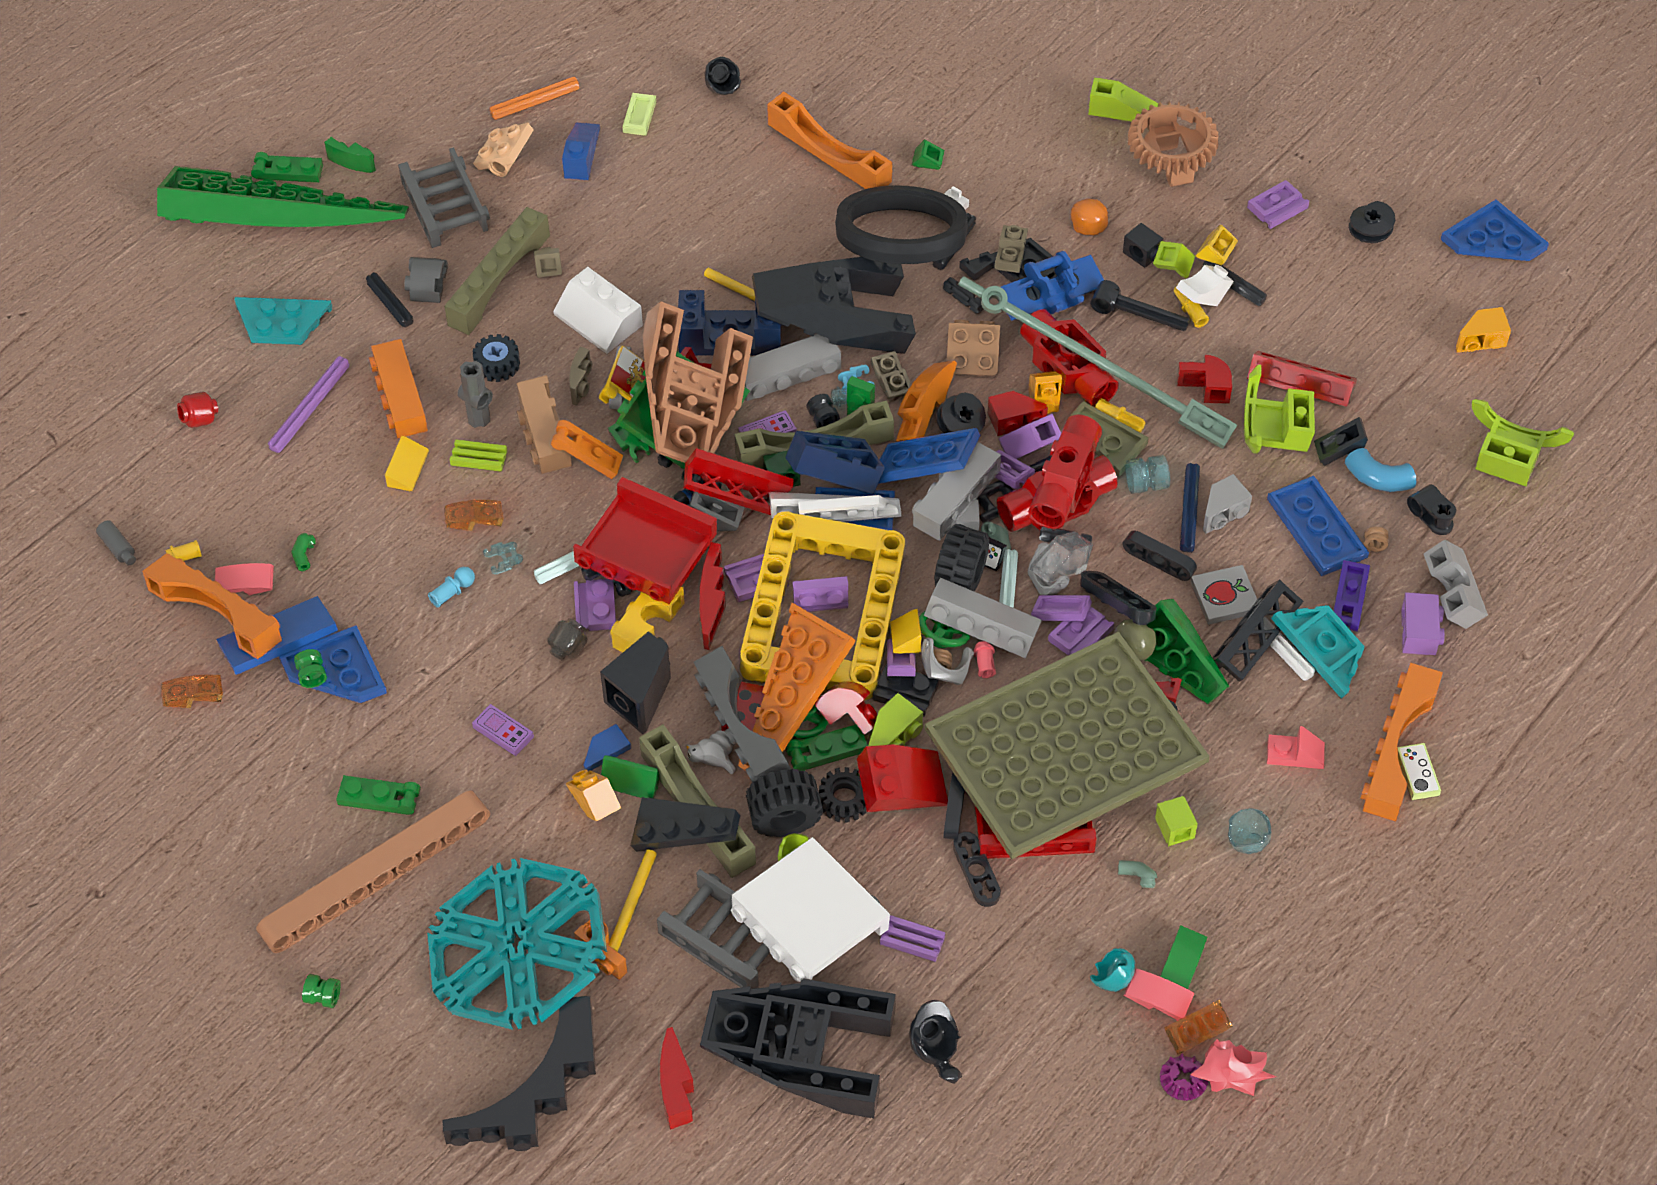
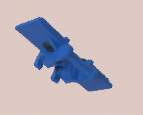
[1001,251,1104,321]

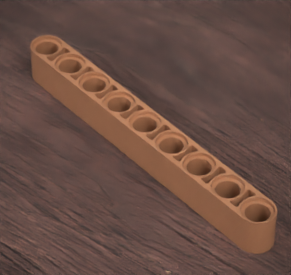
[256,790,490,953]

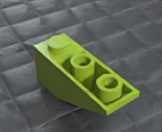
[1088,77,1159,122]
[868,693,923,746]

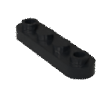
[1080,571,1157,625]

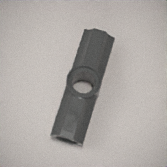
[458,361,493,428]

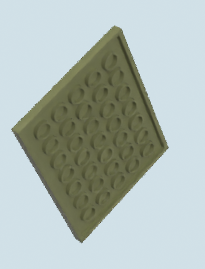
[925,632,1210,859]

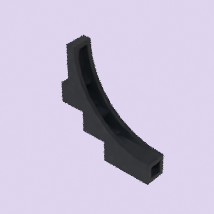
[442,996,596,1151]

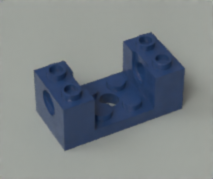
[678,290,782,356]

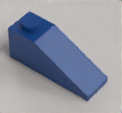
[562,122,600,180]

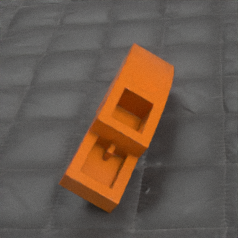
[896,360,957,442]

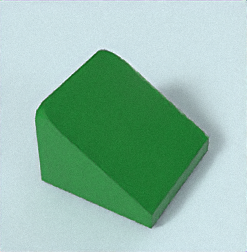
[912,139,945,170]

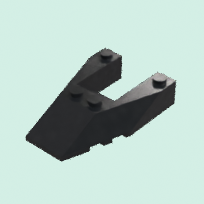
[752,257,916,354]
[700,979,896,1119]

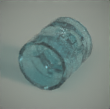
[1125,455,1170,494]

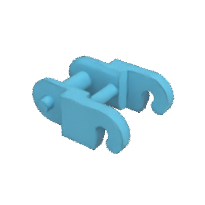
[838,365,875,394]

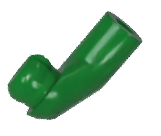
[291,533,316,571]

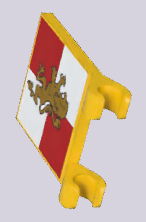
[599,346,646,404]

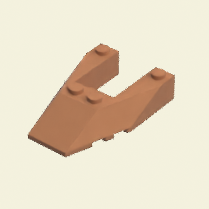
[643,301,753,463]

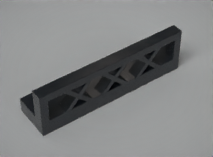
[1212,579,1304,682]

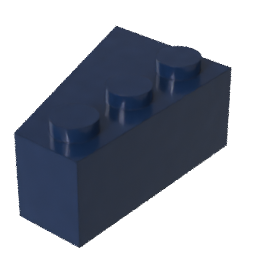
[785,431,885,494]

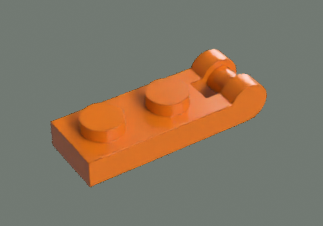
[551,420,623,479]

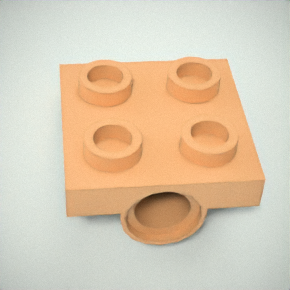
[473,123,534,177]

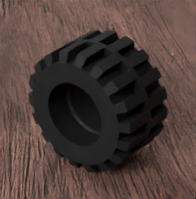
[934,524,989,591]
[746,769,823,837]

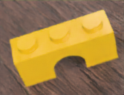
[610,587,685,652]

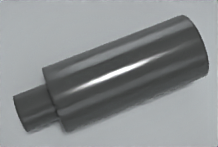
[96,520,136,565]

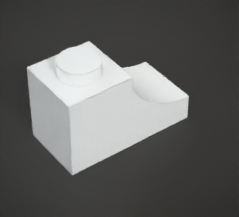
[1176,265,1234,306]

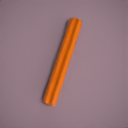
[489,77,579,120]

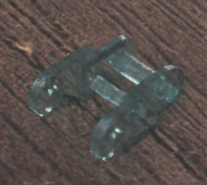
[483,542,523,574]

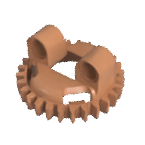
[1128,101,1219,187]

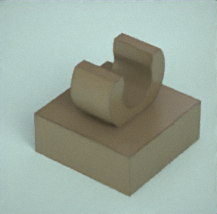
[534,247,562,278]

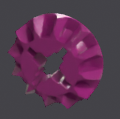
[1160,1053,1208,1101]

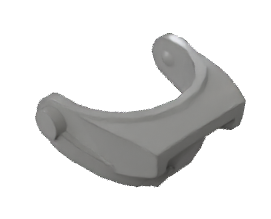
[1028,542,1070,595]
[922,638,974,685]

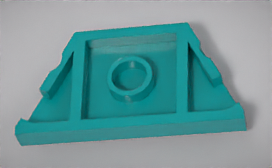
[234,297,333,345]
[1271,605,1365,699]

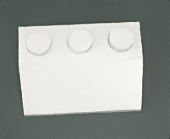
[553,267,643,354]

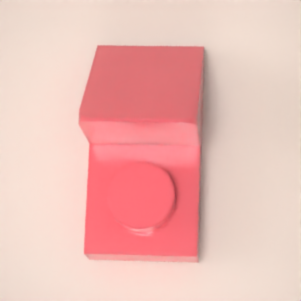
[1267,726,1325,769]

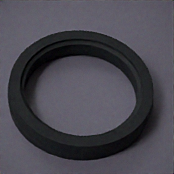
[835,185,968,264]

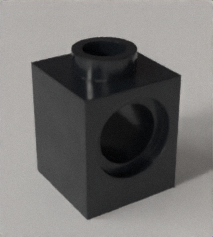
[1123,223,1164,268]

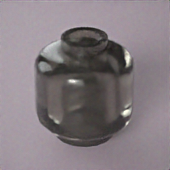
[547,618,588,661]

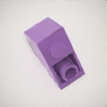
[998,414,1061,459]

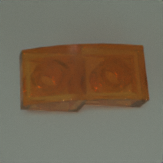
[444,500,504,531]
[161,674,223,708]
[1164,1000,1233,1055]

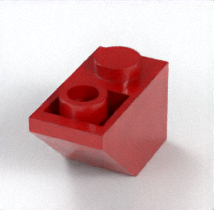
[987,391,1048,436]

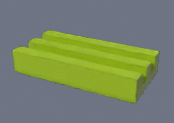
[450,439,507,472]

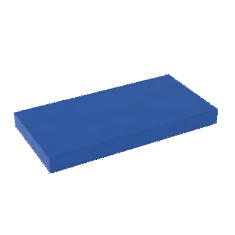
[878,428,981,484]
[1267,475,1369,577]
[216,596,338,675]

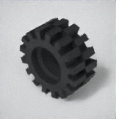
[819,767,866,823]

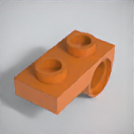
[574,920,627,980]

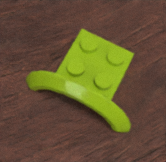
[1244,365,1315,454]
[1472,399,1574,486]

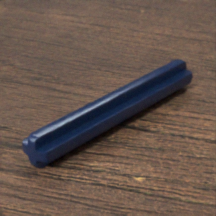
[1180,463,1200,553]

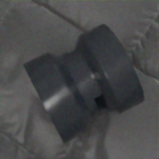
[806,393,840,428]

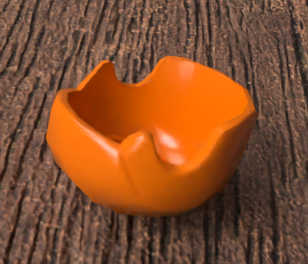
[1071,198,1108,235]

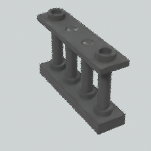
[398,147,490,248]
[657,869,770,989]

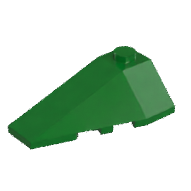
[1144,599,1230,704]

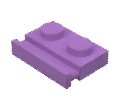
[1247,180,1309,229]
[724,554,788,602]
[793,576,848,612]
[574,579,616,632]
[1048,606,1114,655]

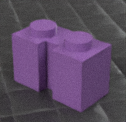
[1401,592,1444,655]

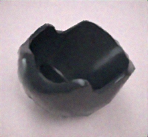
[704,56,741,95]

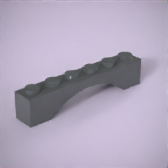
[693,646,791,782]

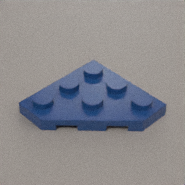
[1441,199,1549,261]
[279,625,387,703]

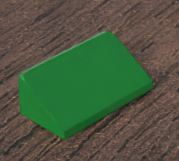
[601,755,660,798]

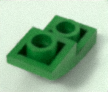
[324,137,376,173]
[1160,925,1208,989]

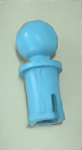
[428,566,475,608]

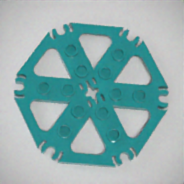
[427,858,607,1030]

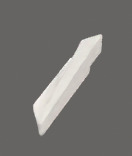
[769,492,901,522]

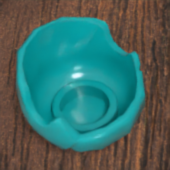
[1090,948,1135,992]

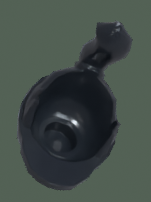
[909,1000,962,1084]

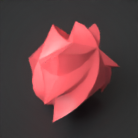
[1190,1039,1276,1096]

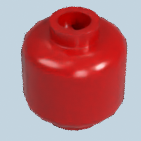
[177,392,218,428]

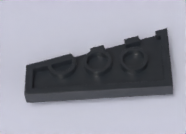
[630,797,741,852]

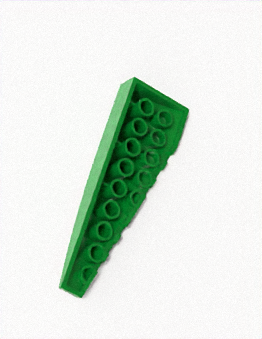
[157,166,409,227]

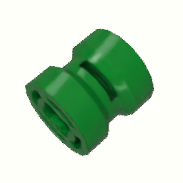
[294,649,327,688]
[302,974,341,1008]

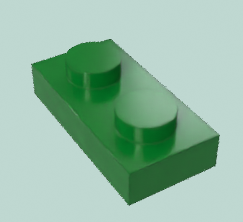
[847,376,875,416]

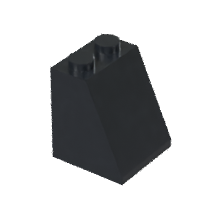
[600,631,671,734]

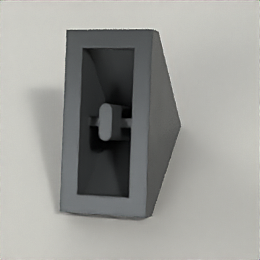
[689,492,745,531]

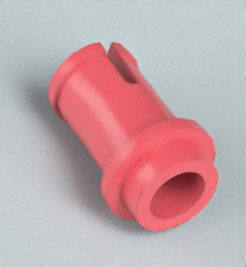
[973,641,996,678]

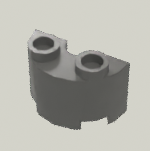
[405,257,448,303]

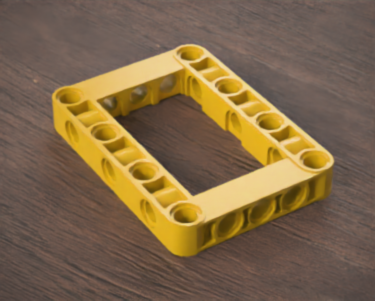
[740,511,905,701]

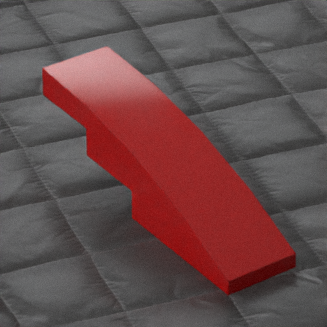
[700,542,726,650]

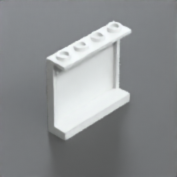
[731,837,890,982]

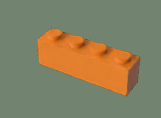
[369,339,428,439]

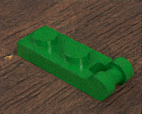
[251,152,323,183]
[785,724,868,771]
[336,775,421,815]

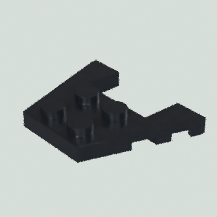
[959,238,1058,315]

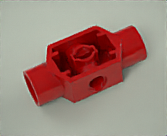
[1020,309,1119,407]
[1028,414,1102,529]
[996,455,1118,532]

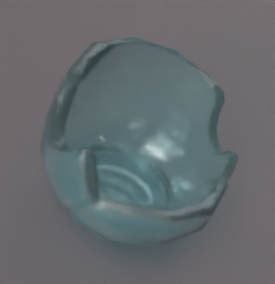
[1228,808,1272,854]

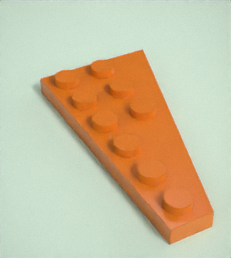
[738,602,856,771]

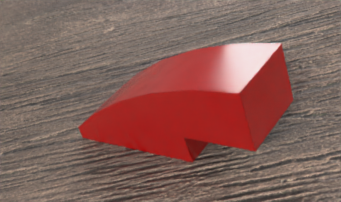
[660,1027,694,1130]

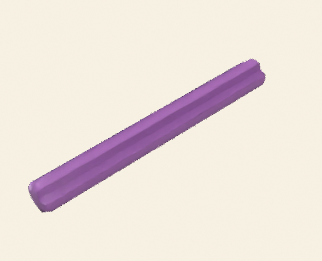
[268,356,349,453]

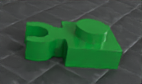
[608,423,651,463]

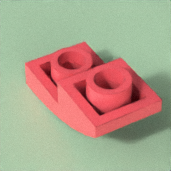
[215,563,274,595]
[1123,968,1194,1021]

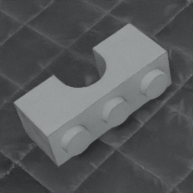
[1424,540,1488,629]

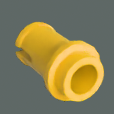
[165,540,202,561]

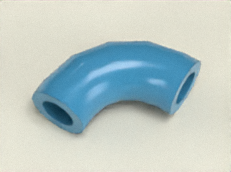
[1345,448,1417,492]

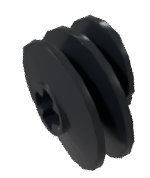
[1348,201,1396,243]
[936,392,986,434]

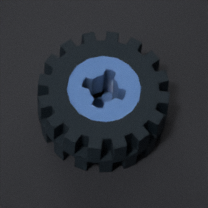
[473,334,520,382]

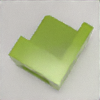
[1153,241,1195,278]
[1155,796,1198,846]

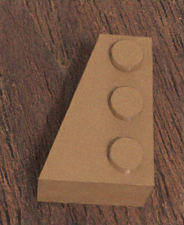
[516,375,572,474]

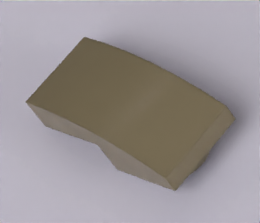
[995,225,1028,273]
[569,346,593,406]
[870,351,911,399]

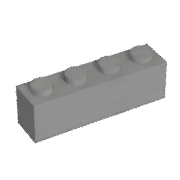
[745,334,841,401]
[912,442,1001,541]
[924,578,1041,658]

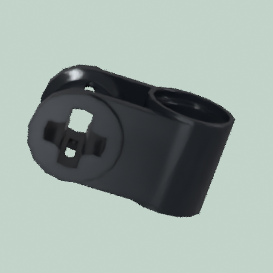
[1407,484,1456,535]

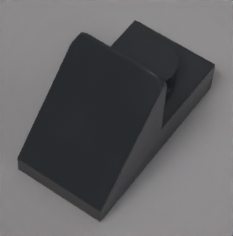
[1314,417,1368,466]

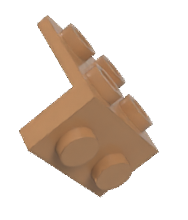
[947,320,1000,376]

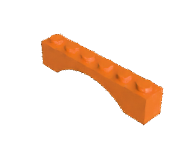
[767,91,892,189]
[142,553,282,660]
[1360,662,1443,822]

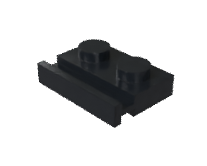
[873,664,939,717]

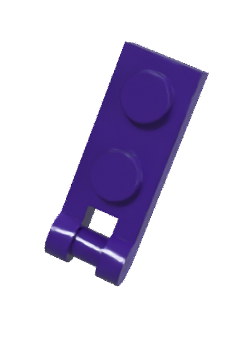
[1333,560,1370,632]

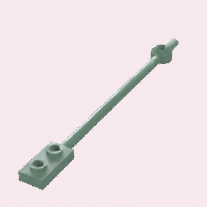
[958,276,1237,449]

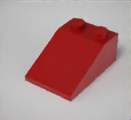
[857,744,948,812]

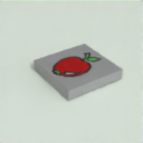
[1190,565,1257,625]

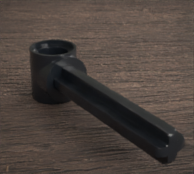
[1090,280,1190,331]

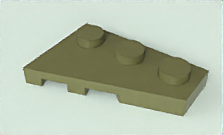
[1069,401,1149,477]

